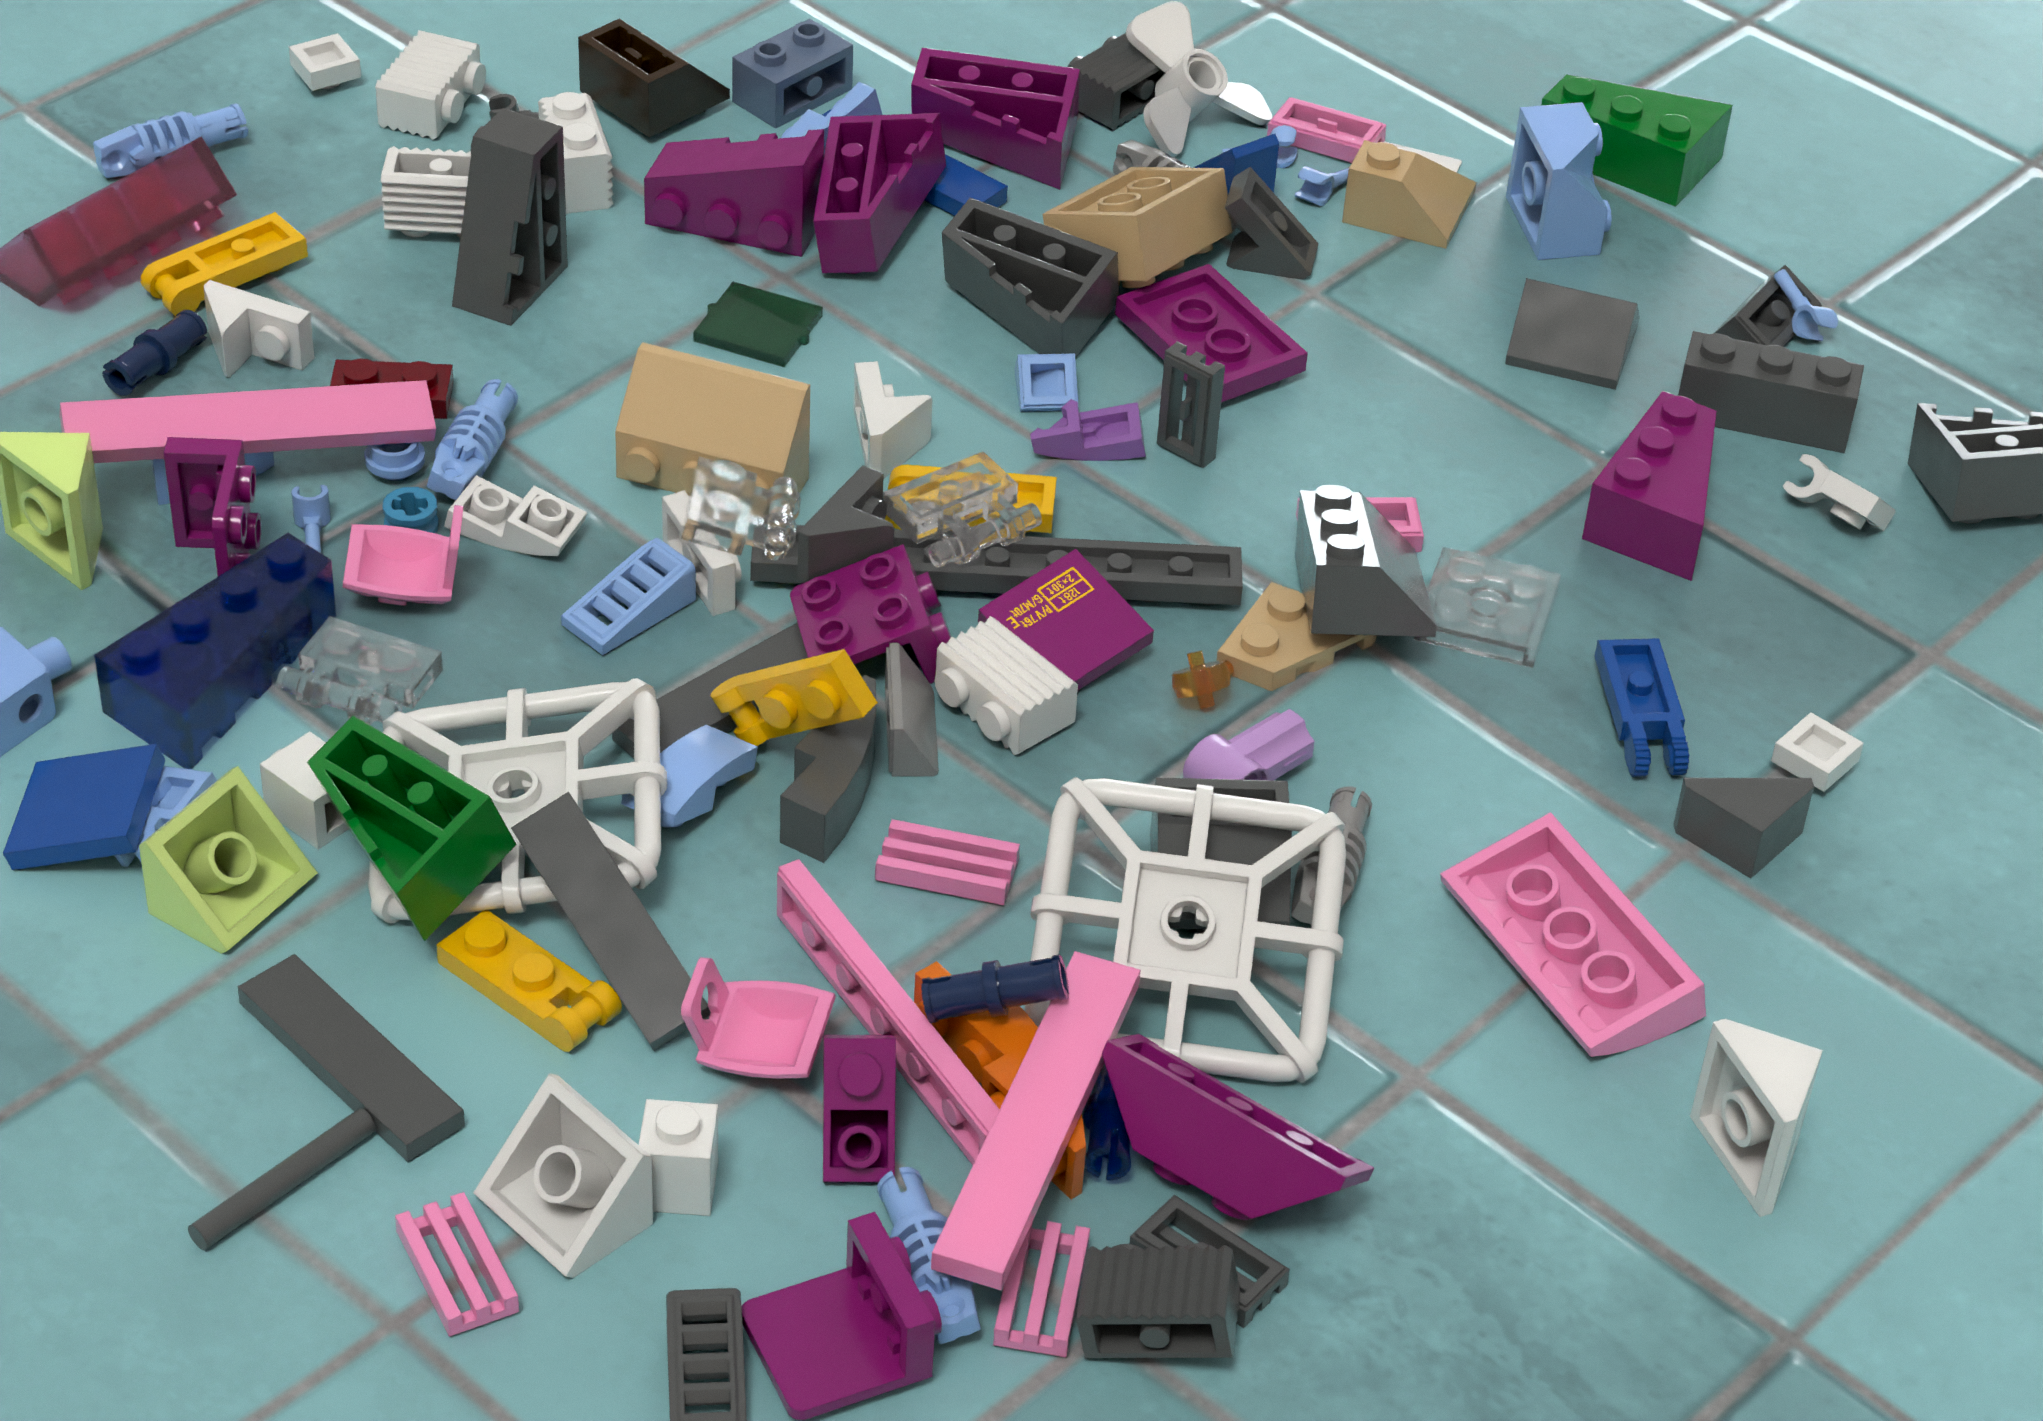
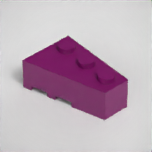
[911,48,1080,190]
[813,113,946,274]
[644,129,824,257]
[1582,391,1717,581]

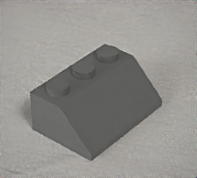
[1678,331,1864,453]
[1295,485,1437,637]

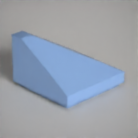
[1014,353,1079,412]

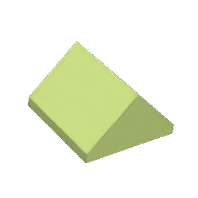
[0,432,103,590]
[139,766,318,954]

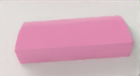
[1440,812,1706,1057]

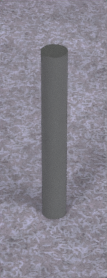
[188,1108,376,1250]

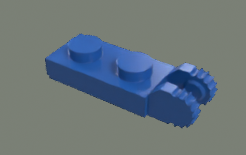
[1594,638,1689,777]

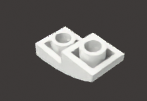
[444,475,587,556]

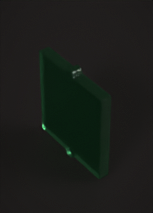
[693,282,823,367]

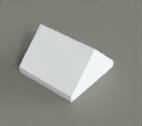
[1690,1019,1823,1217]
[473,1073,653,1278]

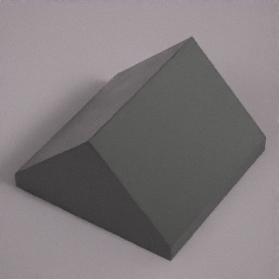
[1505,278,1640,390]

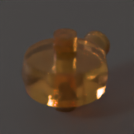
[1171,650,1234,709]

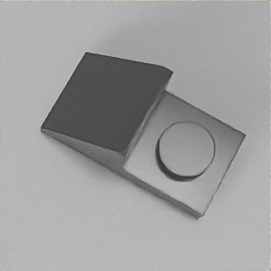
[1225,167,1319,280]
[797,465,894,582]

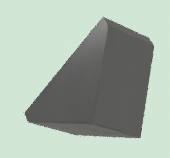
[1673,778,1814,879]

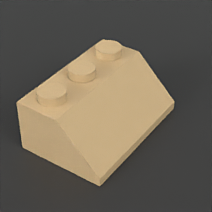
[1042,167,1233,288]
[615,342,810,520]

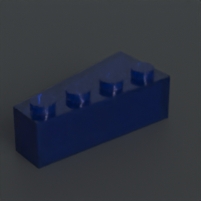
[94,533,336,770]

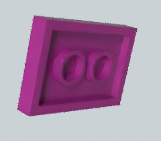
[1115,264,1308,403]

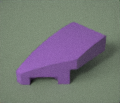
[1030,399,1146,461]

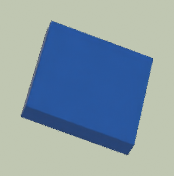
[3,744,166,870]

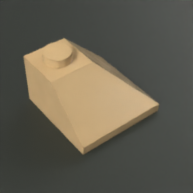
[1342,140,1477,249]

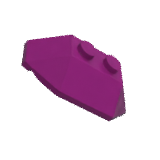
[1102,1034,1374,1220]

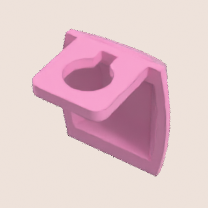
[343,505,464,606]
[681,957,836,1079]

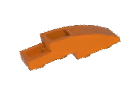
[914,961,1086,1200]

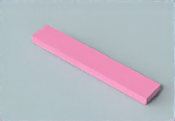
[60,380,436,463]
[777,859,1000,1165]
[931,951,1141,1291]

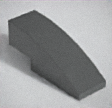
[780,675,877,863]

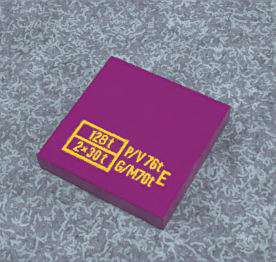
[978,549,1154,690]

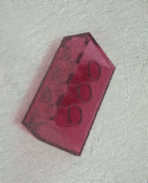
[0,136,237,307]

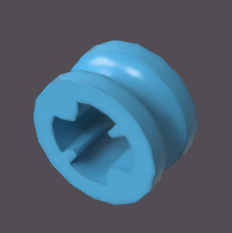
[382,487,439,534]

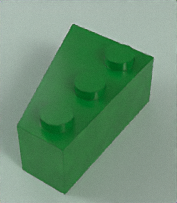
[1541,74,1733,207]
[307,716,517,941]

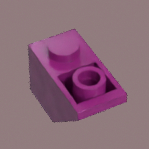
[823,1035,896,1182]

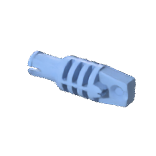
[93,103,248,178]
[427,379,518,500]
[877,1167,981,1344]

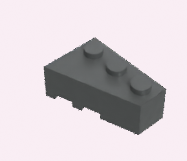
[452,108,568,326]
[942,198,1119,357]
[1908,403,2043,524]

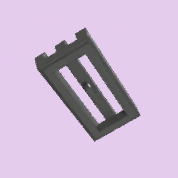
[1157,341,1225,468]
[1129,1194,1290,1328]

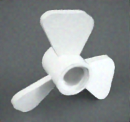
[1126,1,1272,158]

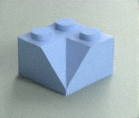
[1506,102,1612,260]

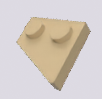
[1216,582,1376,691]

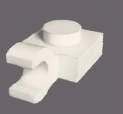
[1783,454,1896,531]

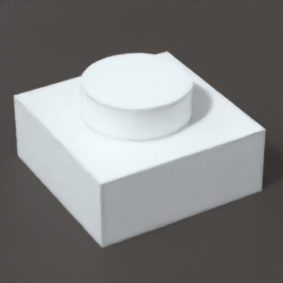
[289,33,361,91]
[1771,713,1864,792]

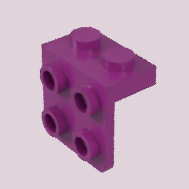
[164,437,261,610]
[790,544,952,684]
[742,1212,942,1420]

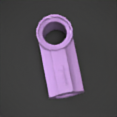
[1183,709,1315,780]

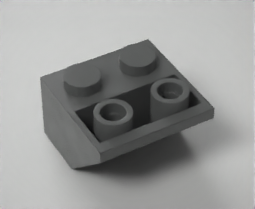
[1150,778,1292,929]

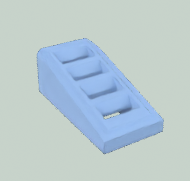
[561,537,696,655]

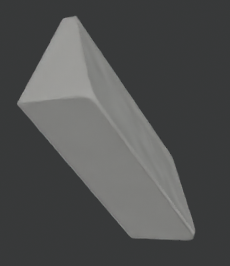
[885,643,939,776]

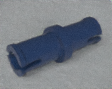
[102,310,207,396]
[921,954,1069,1023]

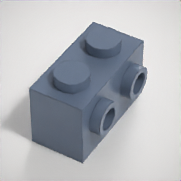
[732,18,853,129]

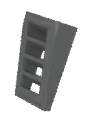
[666,1288,747,1421]

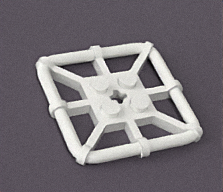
[368,678,667,924]
[1025,777,1346,1083]

